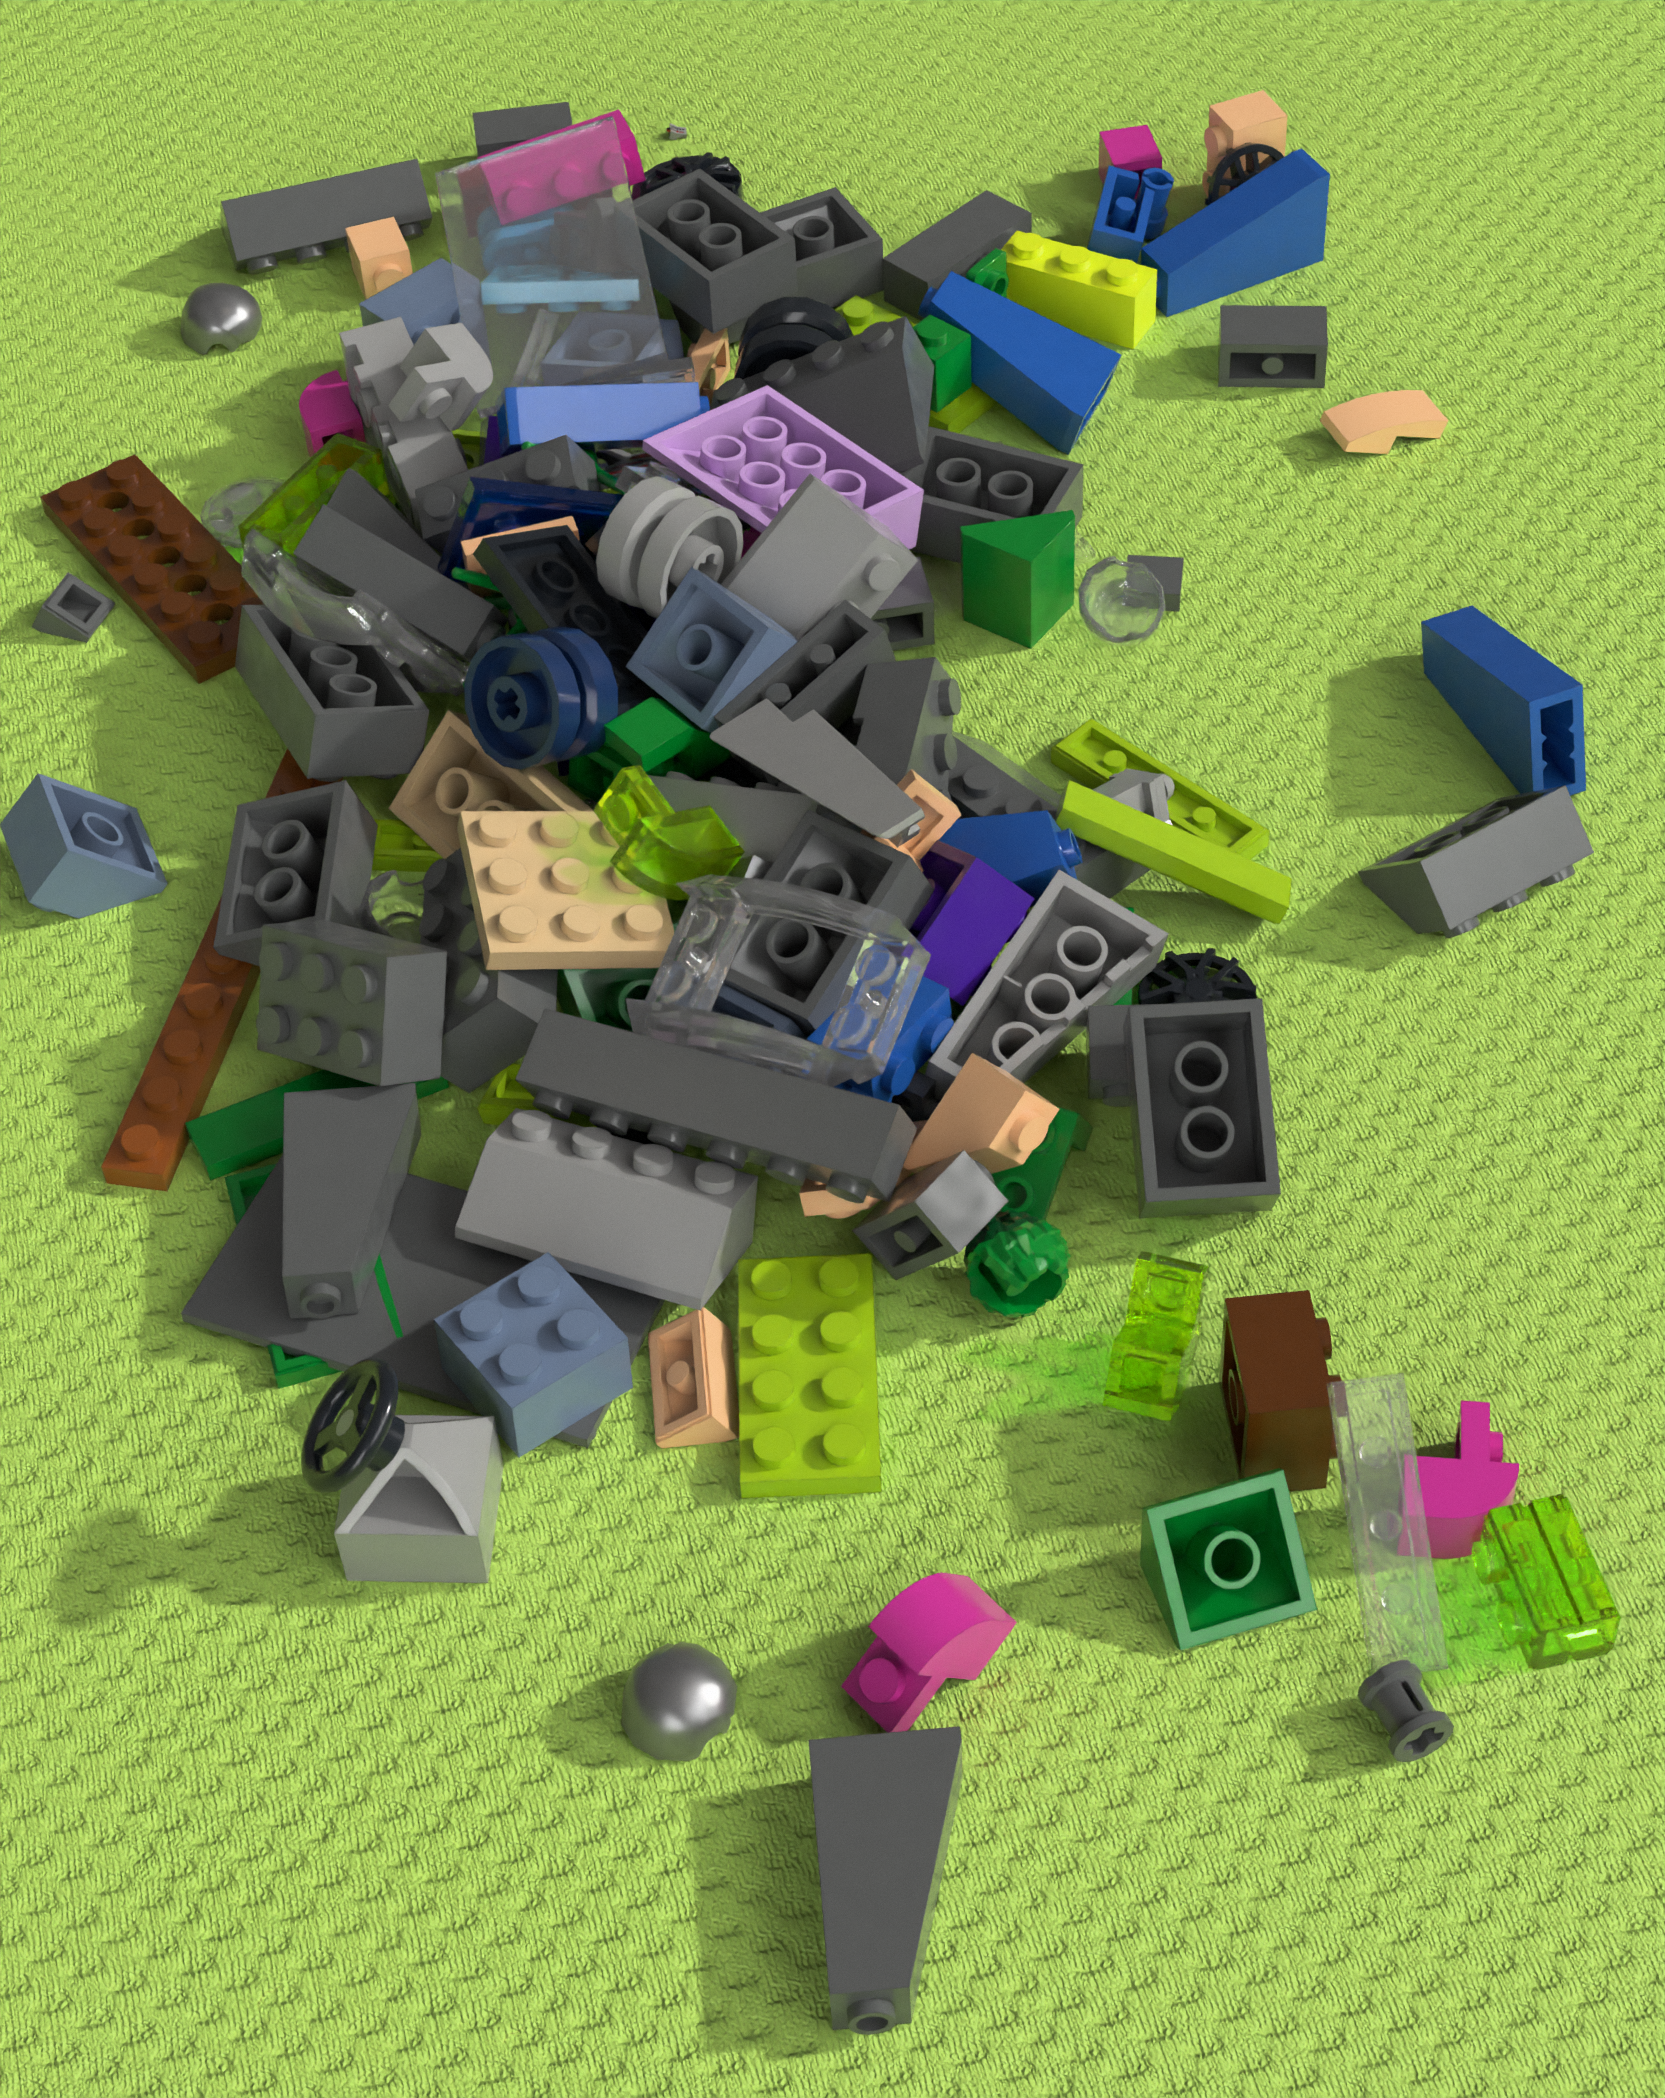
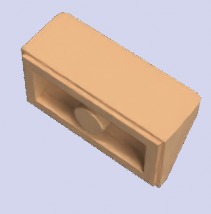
[648,1307,739,1448]

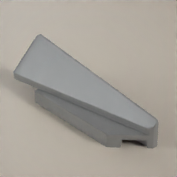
[710,698,925,848]

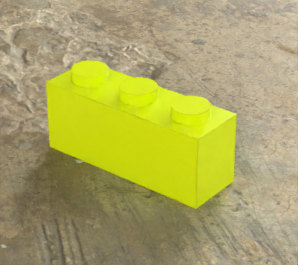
[1001,230,1157,349]

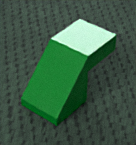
[604,697,732,780]

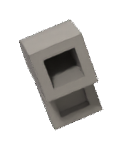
[388,323,493,431]

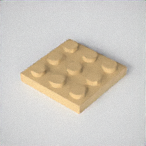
[457,811,679,970]

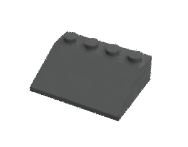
[710,316,934,531]

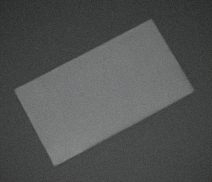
[435,116,669,418]

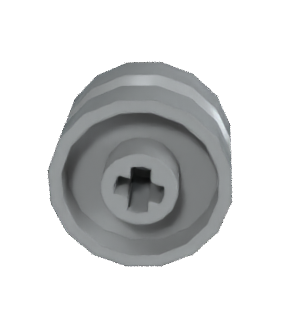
[596,476,743,619]

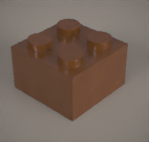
[1219,1290,1345,1492]

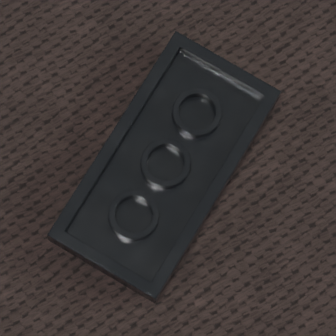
[473,525,668,717]

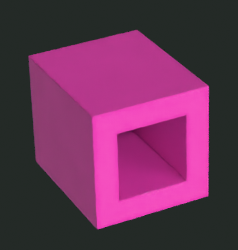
[1099,125,1162,198]

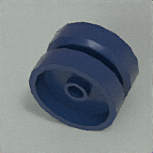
[464,626,618,770]

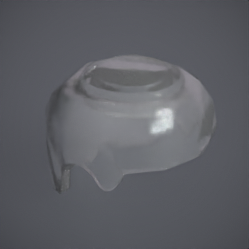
[1078,556,1166,646]
[357,870,424,944]

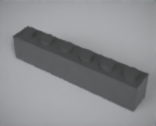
[515,1008,917,1203]

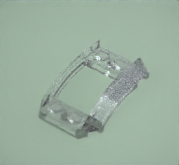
[241,529,469,696]
[626,875,931,1087]

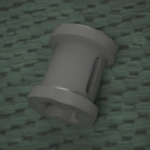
[1357,1660,1454,1762]

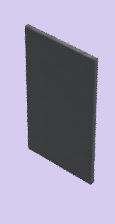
[181,1155,665,1448]

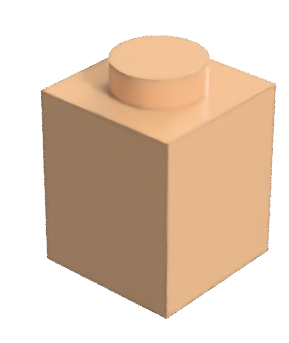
[345,217,413,300]

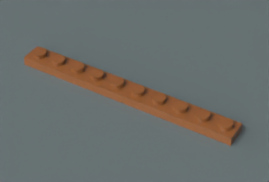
[101,748,344,1192]

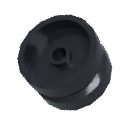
[734,297,854,379]

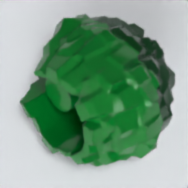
[964,1210,1071,1318]

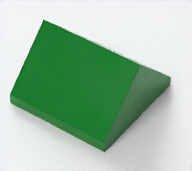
[960,510,1075,649]
[1140,1468,1317,1650]

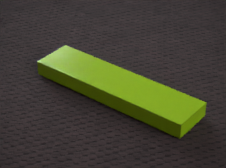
[1051,718,1270,860]
[1055,780,1292,924]

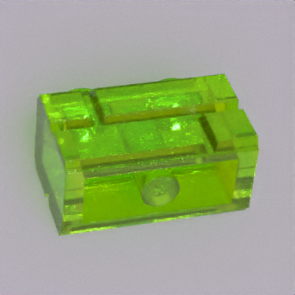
[1472,1494,1621,1671]

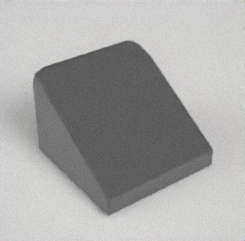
[32,572,115,643]

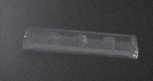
[1327,1373,1449,1676]

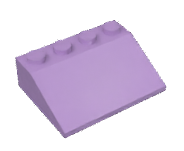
[642,385,924,549]

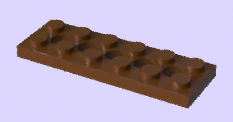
[40,454,277,684]

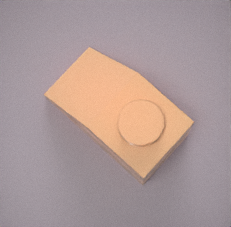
[903,1053,1059,1174]

